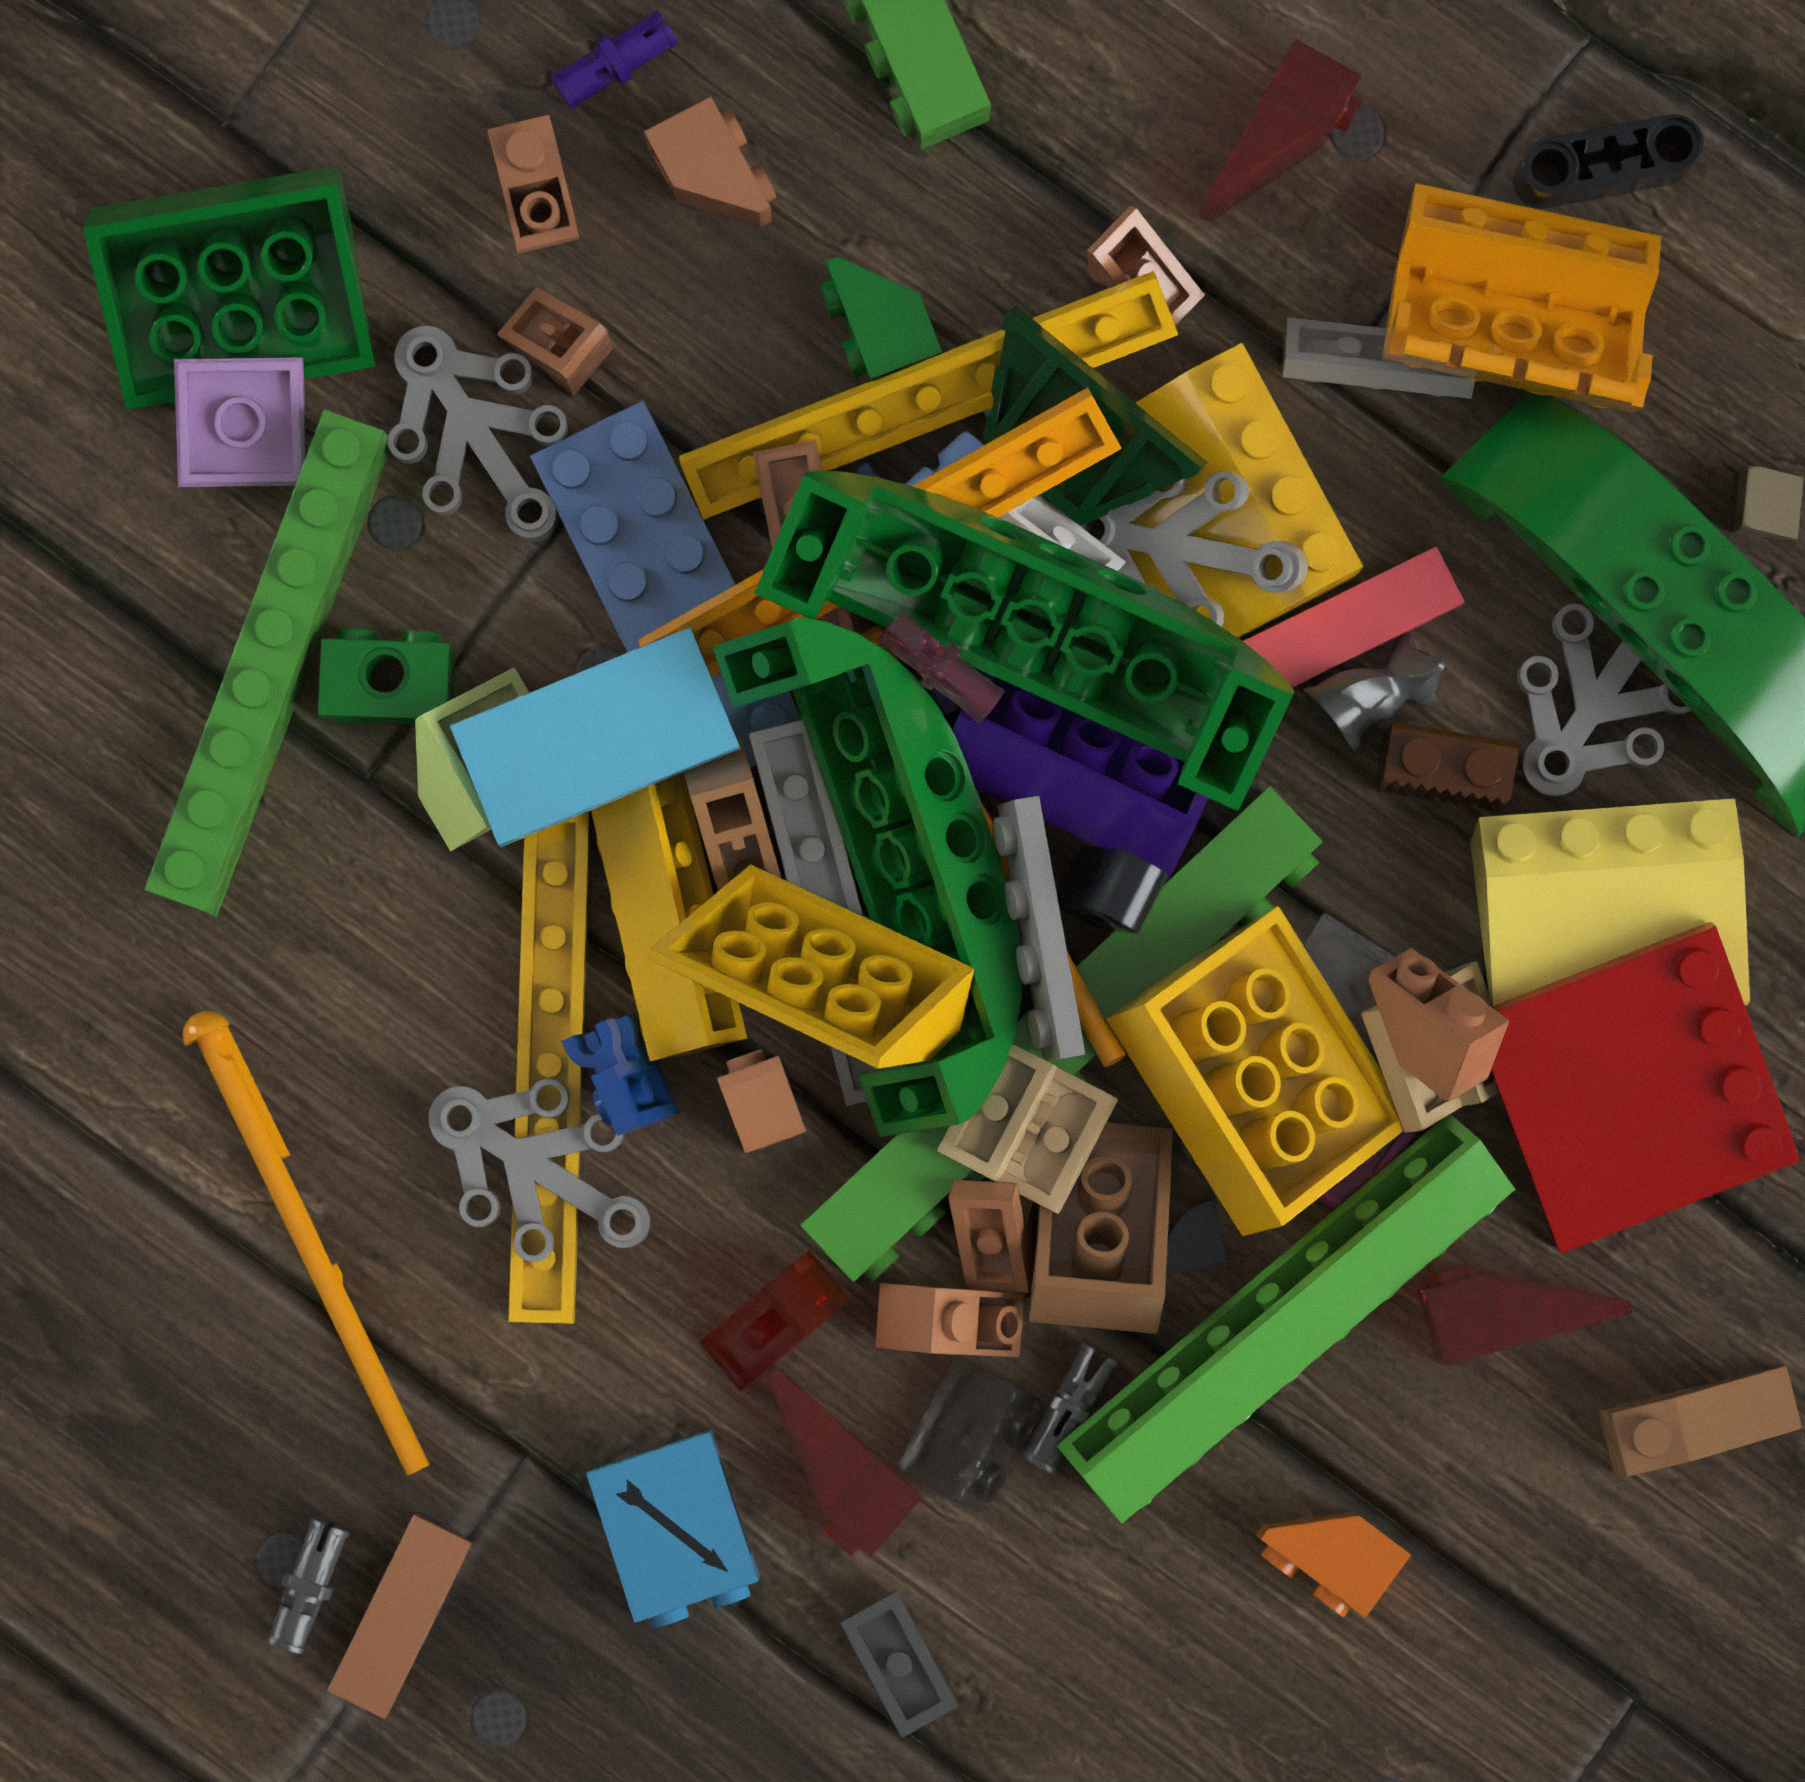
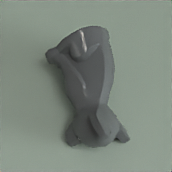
[1303,633,1446,753]

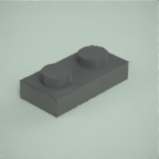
[840,1589,959,1738]

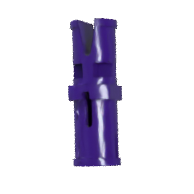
[550,10,678,110]

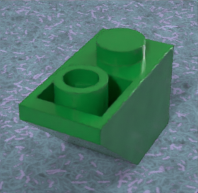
[819,257,942,382]

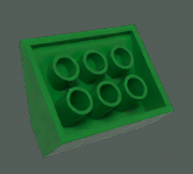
[83,165,376,410]

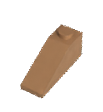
[684,738,781,891]
[1598,1365,1802,1477]

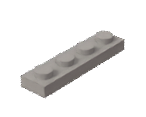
[993,796,1085,1060]

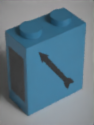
[586,1429,760,1629]

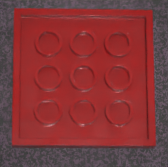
[1490,922,1801,1254]

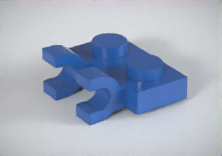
[561,1013,680,1136]

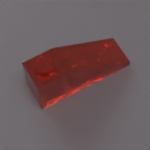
[1199,39,1364,223]
[1417,1263,1633,1365]
[767,1367,922,1557]

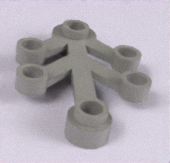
[387,326,568,542]
[1070,472,1308,627]
[1517,604,1691,797]
[428,1079,651,1262]

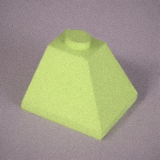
[415,667,529,851]

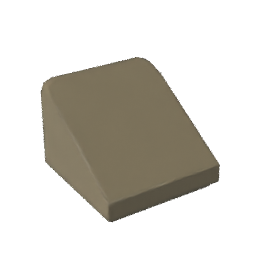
[1733,465,1804,541]

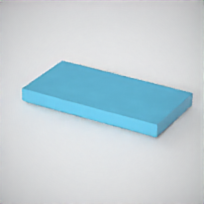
[450,627,741,847]

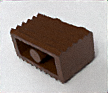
[1375,722,1519,812]

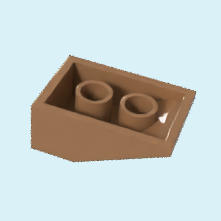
[1029,1122,1173,1334]

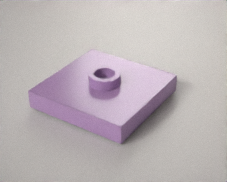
[174,358,306,487]

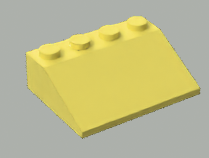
[1470,798,1750,1006]

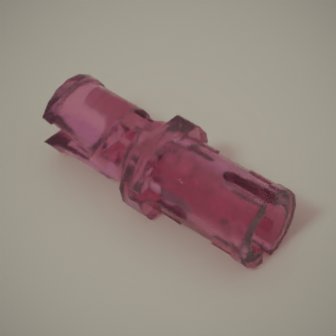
[876,609,1005,724]

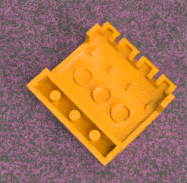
[1382,183,1661,413]

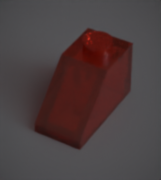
[699,1250,851,1392]

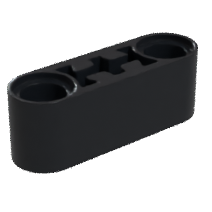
[1513,114,1704,209]
[1057,846,1168,934]

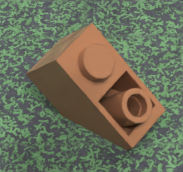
[644,97,777,227]
[487,114,580,254]
[1368,948,1510,1102]
[717,1049,807,1154]
[875,1283,1024,1357]

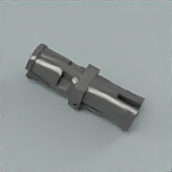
[1020,1342,1119,1475]
[265,1517,350,1654]

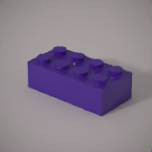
[952,671,1208,880]

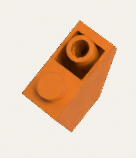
[1255,1511,1411,1618]

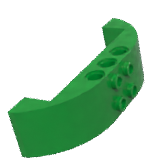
[1439,391,1805,838]
[754,471,1294,811]
[712,617,1022,1137]

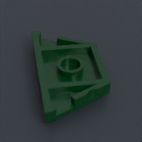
[982,306,1208,526]

